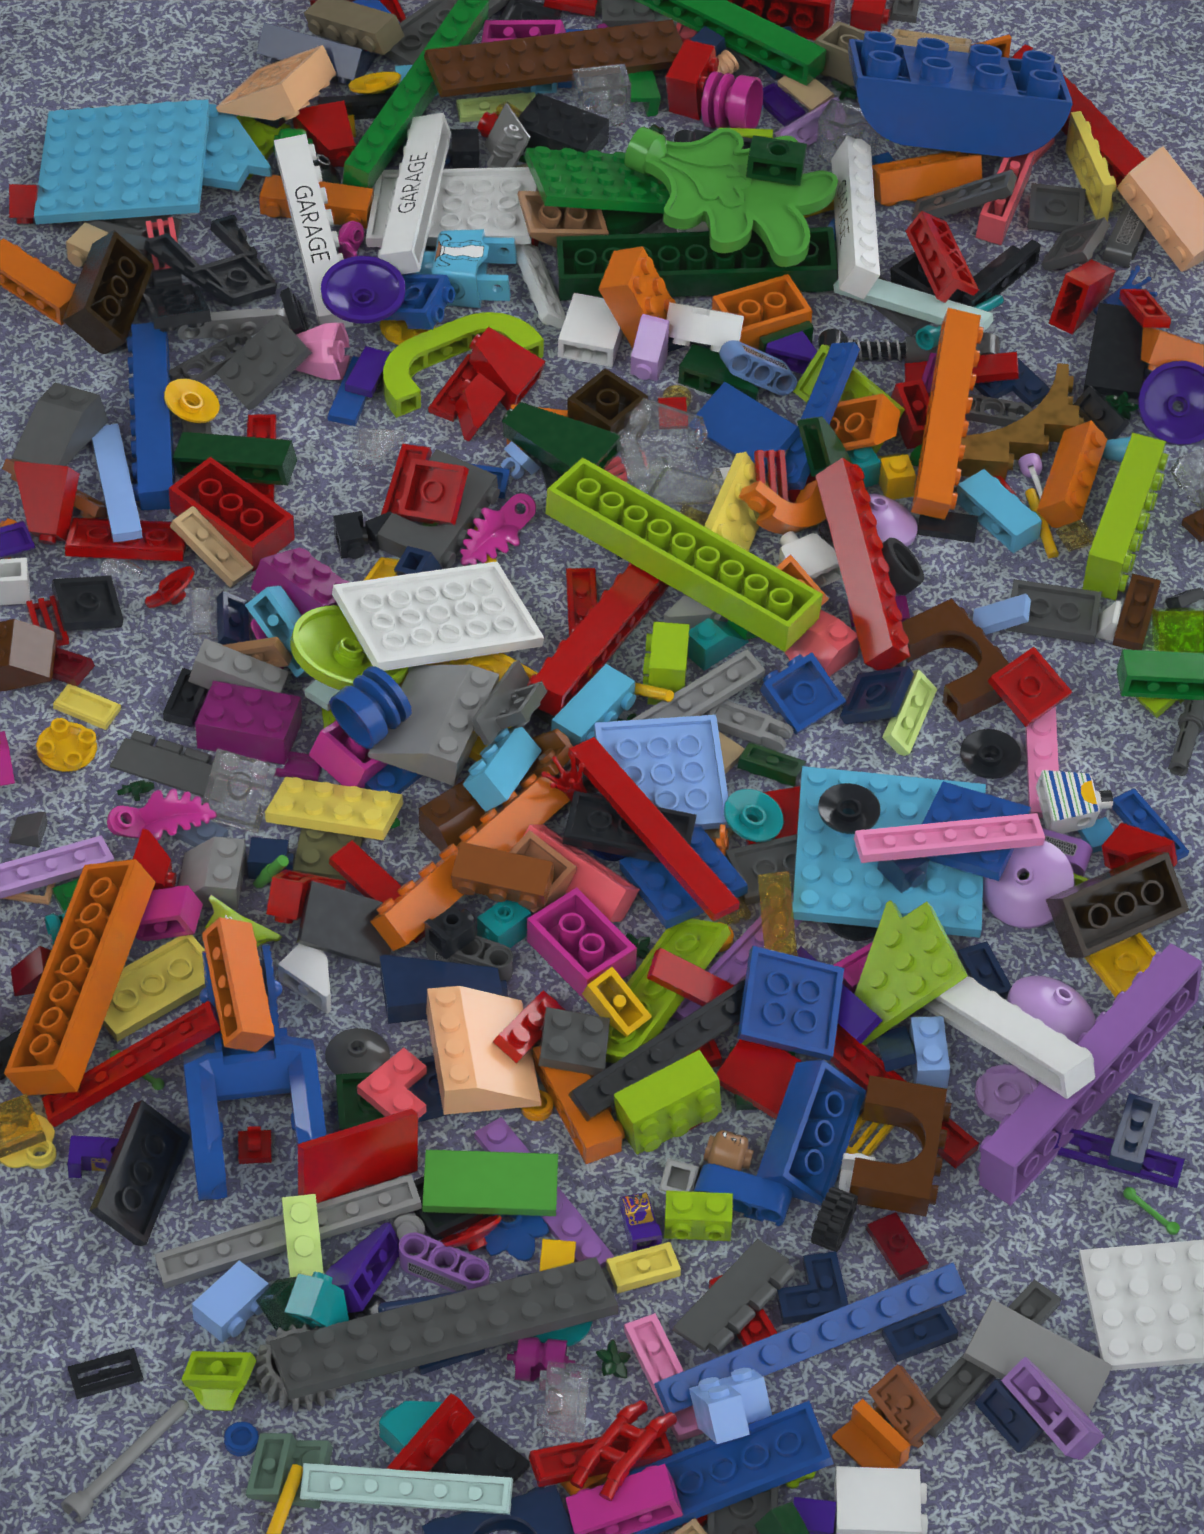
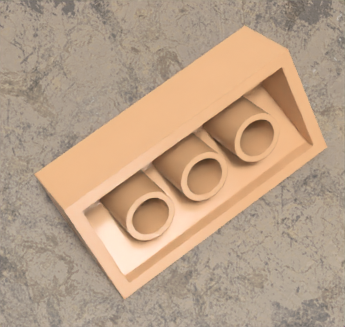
[1116,146,1204,272]

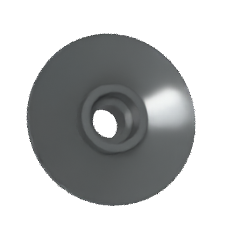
[325,1028,390,1075]

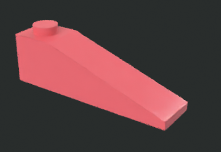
[785,610,859,677]

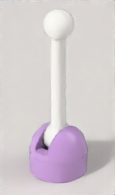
[1018,453,1043,499]

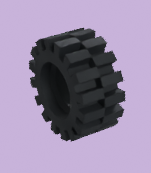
[811,1187,858,1252]

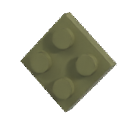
[293,828,363,881]

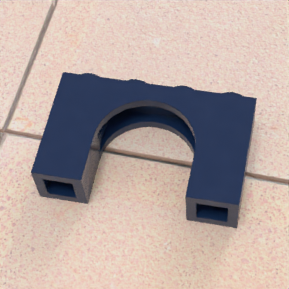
[422,1485,574,1534]

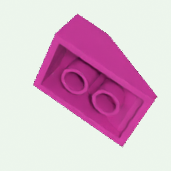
[309,721,387,788]

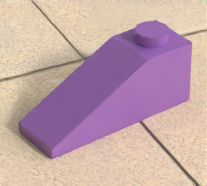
[1001,1357,1105,1460]

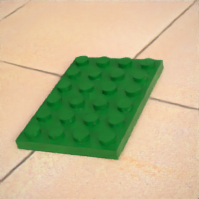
[524,146,670,214]

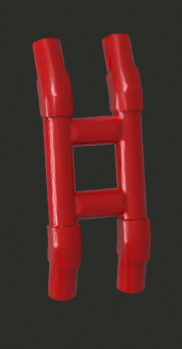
[570,1400,677,1501]

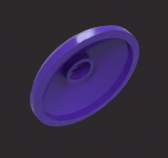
[321,256,405,324]
[1138,361,1204,445]

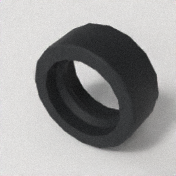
[882,537,924,595]

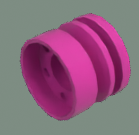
[701,71,763,129]

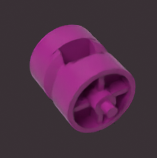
[507,1337,575,1385]

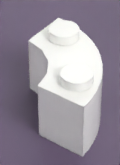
[666,302,744,352]

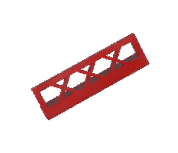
[905,211,979,303]

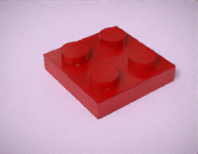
[987,647,1072,727]

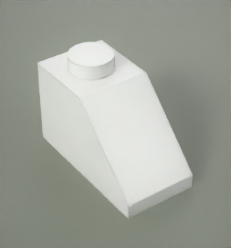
[278,944,331,1014]

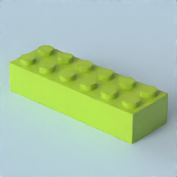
[1082,432,1169,601]

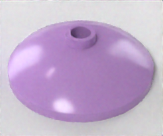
[869,494,918,546]
[983,841,1074,929]
[1007,976,1096,1044]

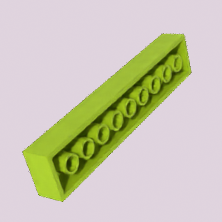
[545,457,823,652]

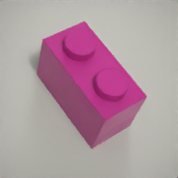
[135,885,203,941]

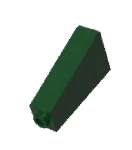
[502,402,621,475]

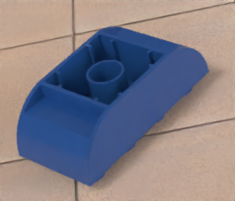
[848,31,1073,158]

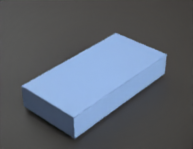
[973,593,1031,635]

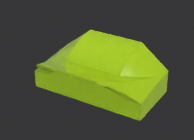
[181,1351,257,1411]

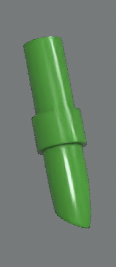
[253,855,289,888]

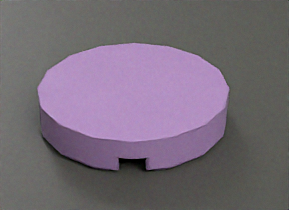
[974,1064,1038,1121]

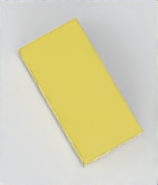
[53,684,121,730]

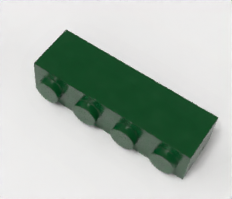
[173,432,297,486]

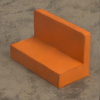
[832,1399,911,1468]

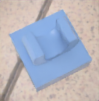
[501,441,541,479]

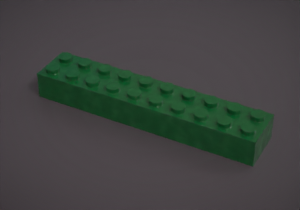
[556,227,837,301]

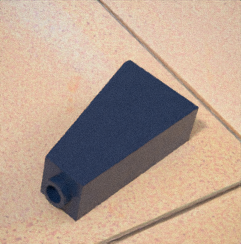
[379,955,508,1024]

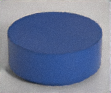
[224,1422,259,1457]

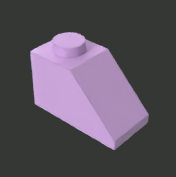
[630,314,669,381]

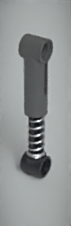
[818,329,1001,363]

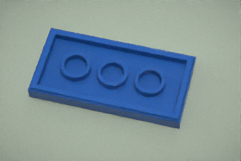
[688,382,800,474]

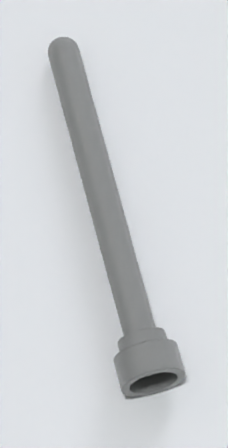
[61,1399,189,1523]

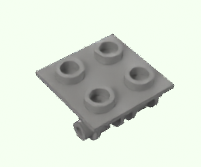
[484,103,530,168]

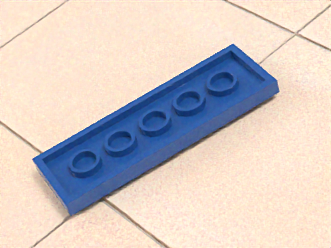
[628,1401,834,1534]

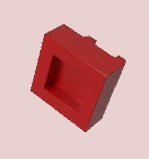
[238,1126,272,1164]

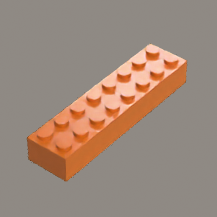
[4,859,155,1096]

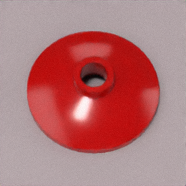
[145,566,195,608]
[440,1215,502,1252]

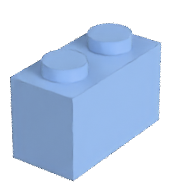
[909,1016,950,1089]
[192,1260,270,1343]

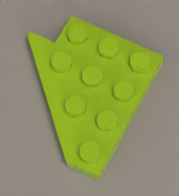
[855,900,968,1046]

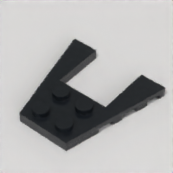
[144,215,277,307]

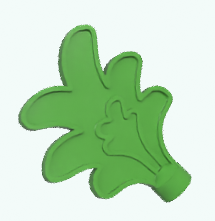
[624,127,838,267]

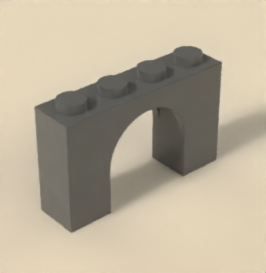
[377,449,500,569]

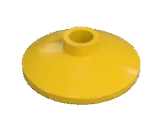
[348,72,401,94]
[164,379,220,423]

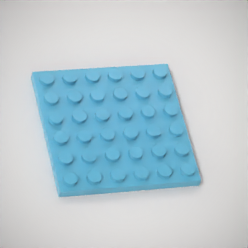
[34,99,210,225]
[791,766,986,938]

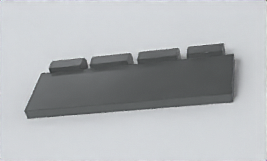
[110,730,237,803]
[673,1239,796,1355]

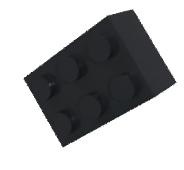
[518,93,609,153]

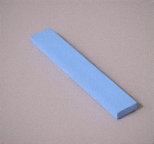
[92,424,143,542]

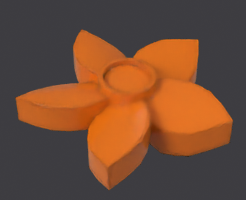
[710,824,730,857]

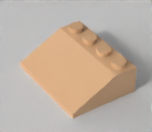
[216,45,337,121]
[426,986,541,1115]

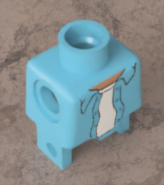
[416,229,517,308]

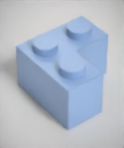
[689,1368,772,1444]

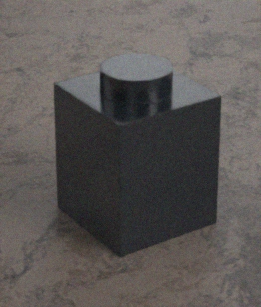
[451,129,480,169]

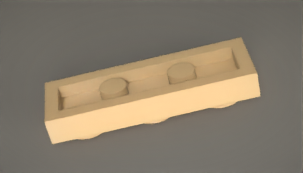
[170,506,253,588]

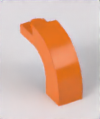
[739,480,826,534]

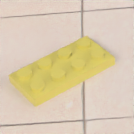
[1065,111,1116,222]
[704,452,769,551]
[265,777,403,841]
[103,935,205,1042]

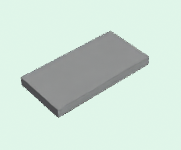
[962,1299,1113,1416]

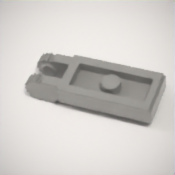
[708,700,794,753]

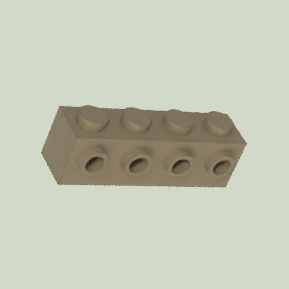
[304,0,404,55]

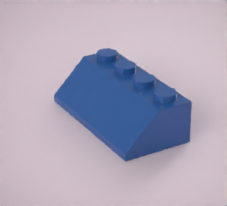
[756,1059,867,1206]

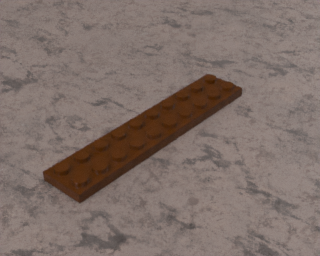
[424,19,683,98]

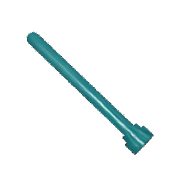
[915,294,1004,350]

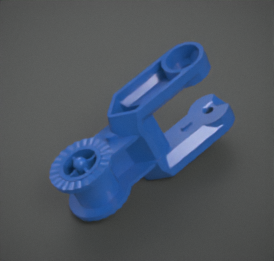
[182,944,327,1201]

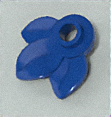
[485,1214,549,1262]

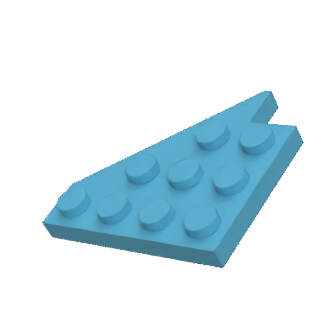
[202,104,272,191]

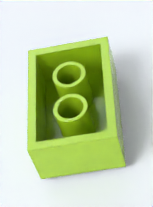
[613,1050,722,1155]

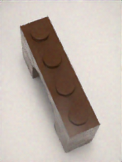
[902,598,1009,722]
[849,1075,952,1217]

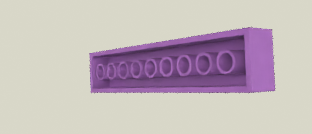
[978,943,1203,1206]

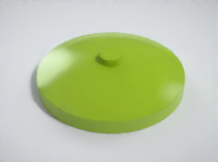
[290,605,409,690]

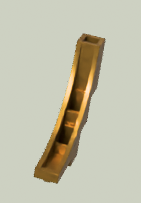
[957,363,1084,480]

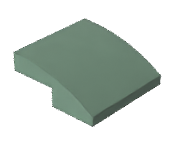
[246,1433,333,1509]

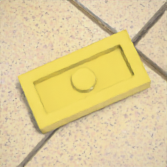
[606,1242,681,1294]

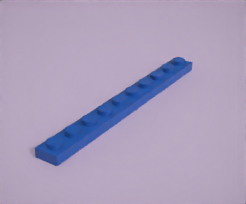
[654,1262,967,1413]

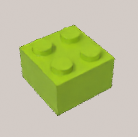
[643,622,690,705]

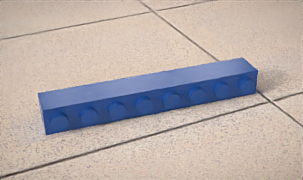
[127,322,175,511]

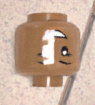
[703,1130,754,1171]

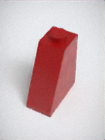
[292,100,356,167]
[1048,259,1116,335]
[469,326,546,410]
[14,461,80,545]

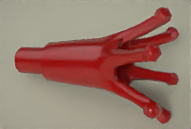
[541,752,587,803]

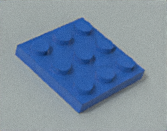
[922,781,1031,881]
[619,826,748,929]
[737,946,844,1061]

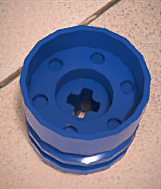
[329,666,412,749]

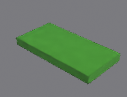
[422,1150,558,1216]

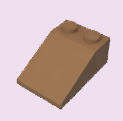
[517,191,609,248]

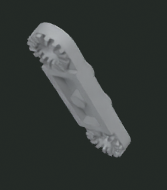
[177,307,290,340]

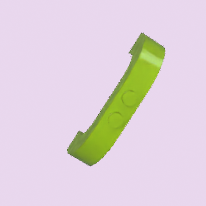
[383,312,544,418]

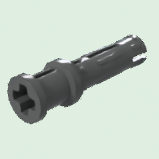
[1168,699,1204,776]

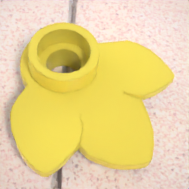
[0,1114,57,1169]

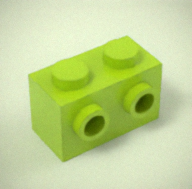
[664,1190,733,1241]

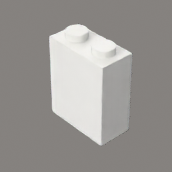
[558,293,623,367]
[834,1466,928,1534]

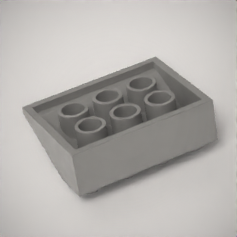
[368,665,499,786]

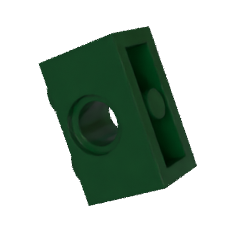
[746,135,807,186]

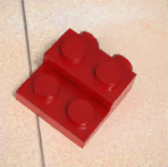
[398,458,469,526]

